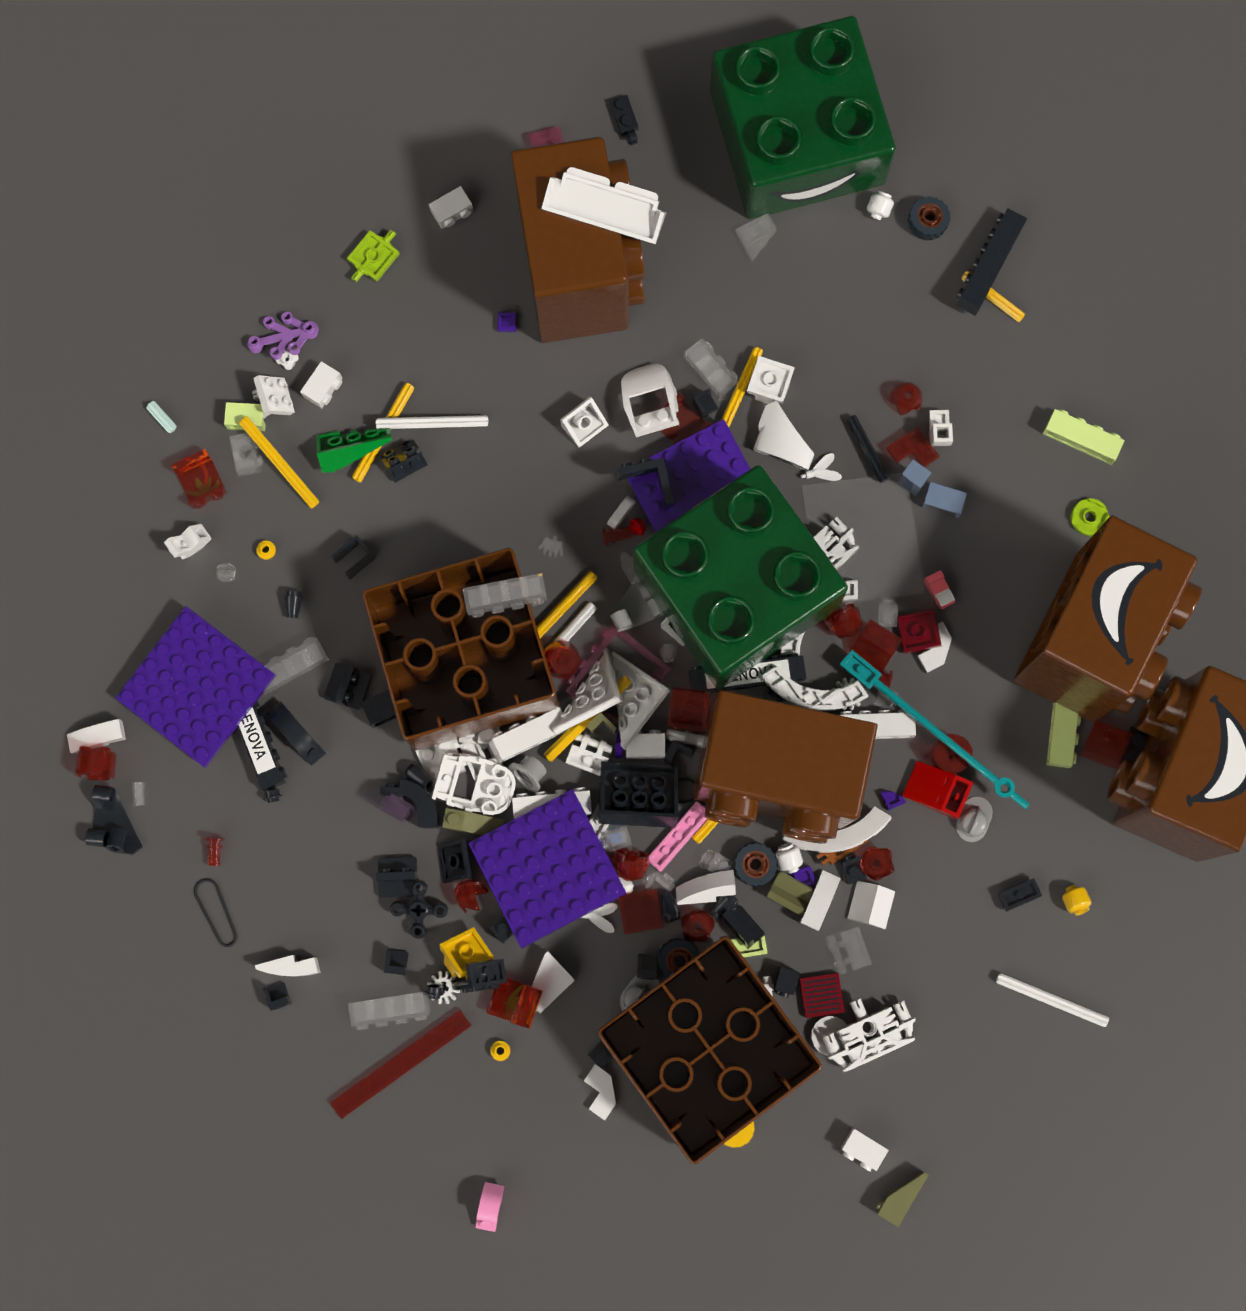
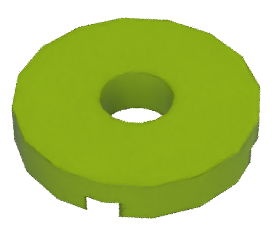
[1070,498,1109,536]

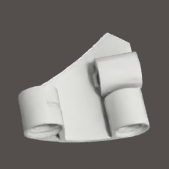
[753,401,814,471]

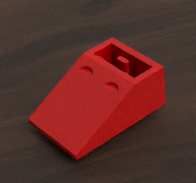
[902,761,974,820]

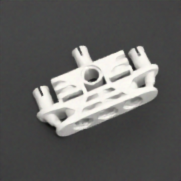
[813,517,859,570]
[822,998,915,1072]

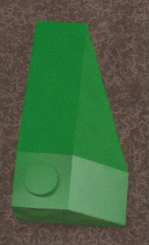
[316,428,392,473]

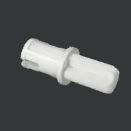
[665,729,704,748]

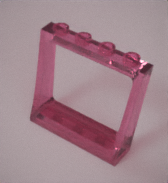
[564,626,672,727]

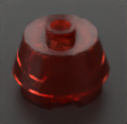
[824,602,863,639]
[544,640,580,679]
[612,848,650,881]

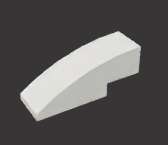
[67,719,126,753]
[676,870,736,905]
[800,870,841,931]
[255,955,321,976]

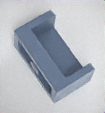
[898,460,932,496]
[922,482,967,518]

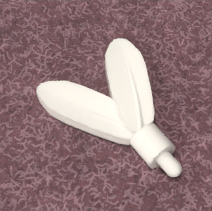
[801,453,842,481]
[581,903,618,933]

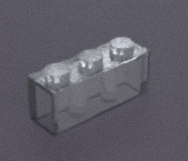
[684,338,738,400]

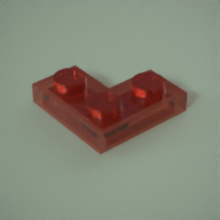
[886,426,940,468]

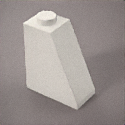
[527,952,575,1013]

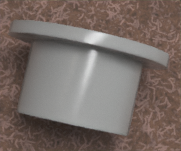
[508,755,547,793]

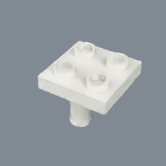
[252,375,295,419]

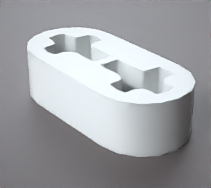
[607,496,636,530]

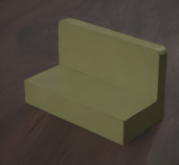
[587,712,617,735]
[767,871,814,915]

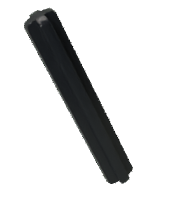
[847,415,889,483]

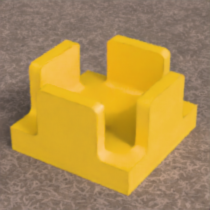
[440,927,494,981]

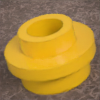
[257,541,276,560]
[491,1041,510,1061]

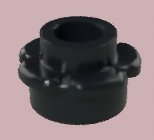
[263,789,282,803]
[425,984,444,999]

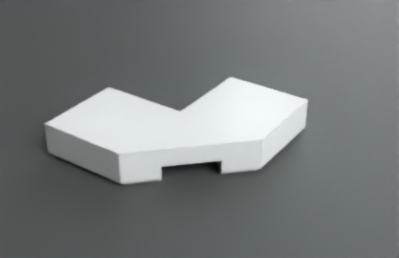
[918,622,952,673]
[584,1064,616,1120]

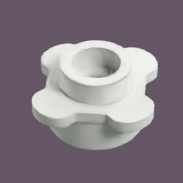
[276,348,299,370]

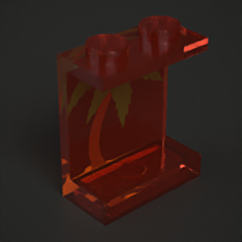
[660,392,711,445]
[171,449,227,509]
[486,978,543,1029]

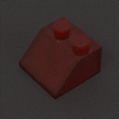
[848,619,903,673]

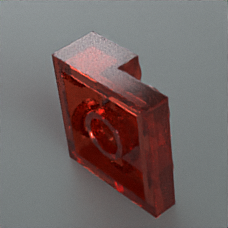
[667,687,711,732]

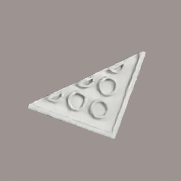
[553,648,621,734]
[611,651,670,750]

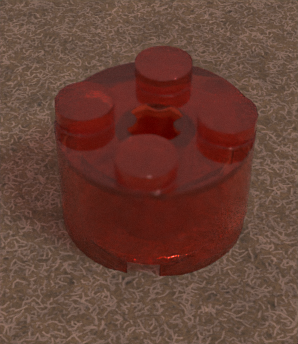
[931,734,973,774]
[75,746,117,781]

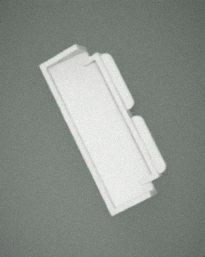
[542,167,666,244]

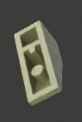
[442,808,505,836]
[875,1171,928,1228]

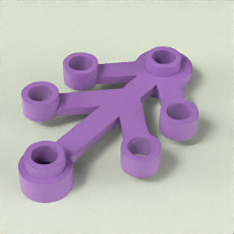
[247,312,319,360]

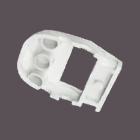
[621,364,679,437]
[431,752,516,815]

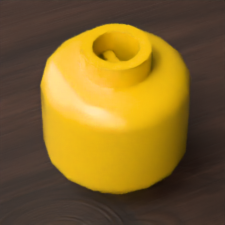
[1062,885,1091,916]

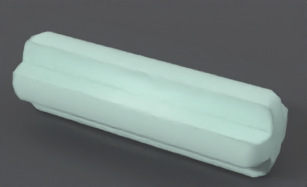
[146,401,177,433]

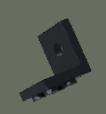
[617,458,674,509]

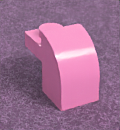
[476,1182,504,1232]

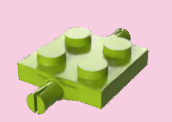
[347,229,400,283]

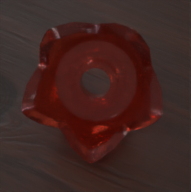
[888,382,922,416]
[860,846,895,881]
[454,880,489,913]
[680,908,715,943]

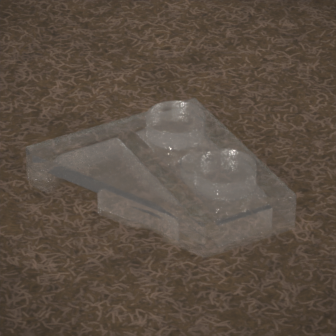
[735,213,777,262]

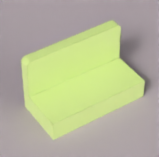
[224,403,266,431]

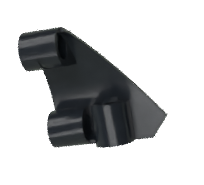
[85,785,143,855]

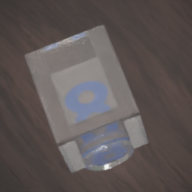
[599,825,632,852]

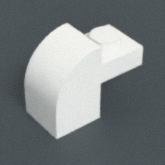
[929,410,953,446]
[164,524,212,559]

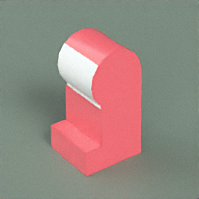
[923,570,955,610]

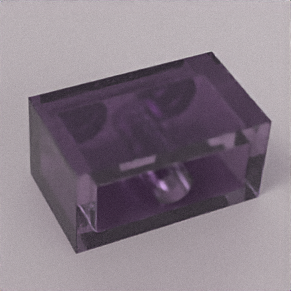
[381,793,416,825]

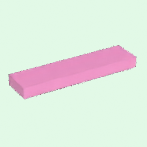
[646,801,707,872]

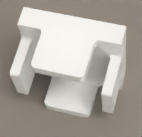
[747,356,795,404]

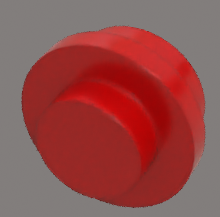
[629,518,646,536]

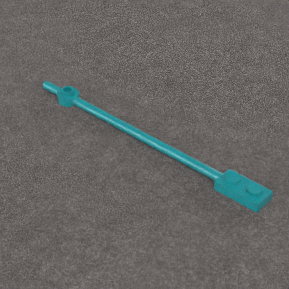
[839,650,1030,810]

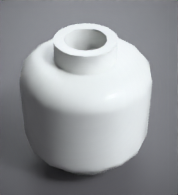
[867,191,894,221]
[775,843,803,873]

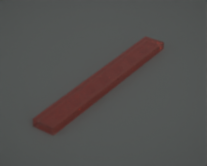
[331,1010,472,1119]

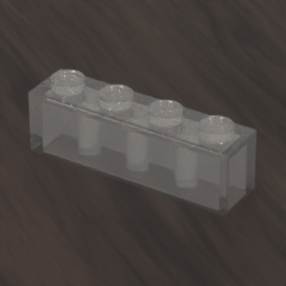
[463,573,547,617]
[261,637,330,697]
[348,991,431,1030]

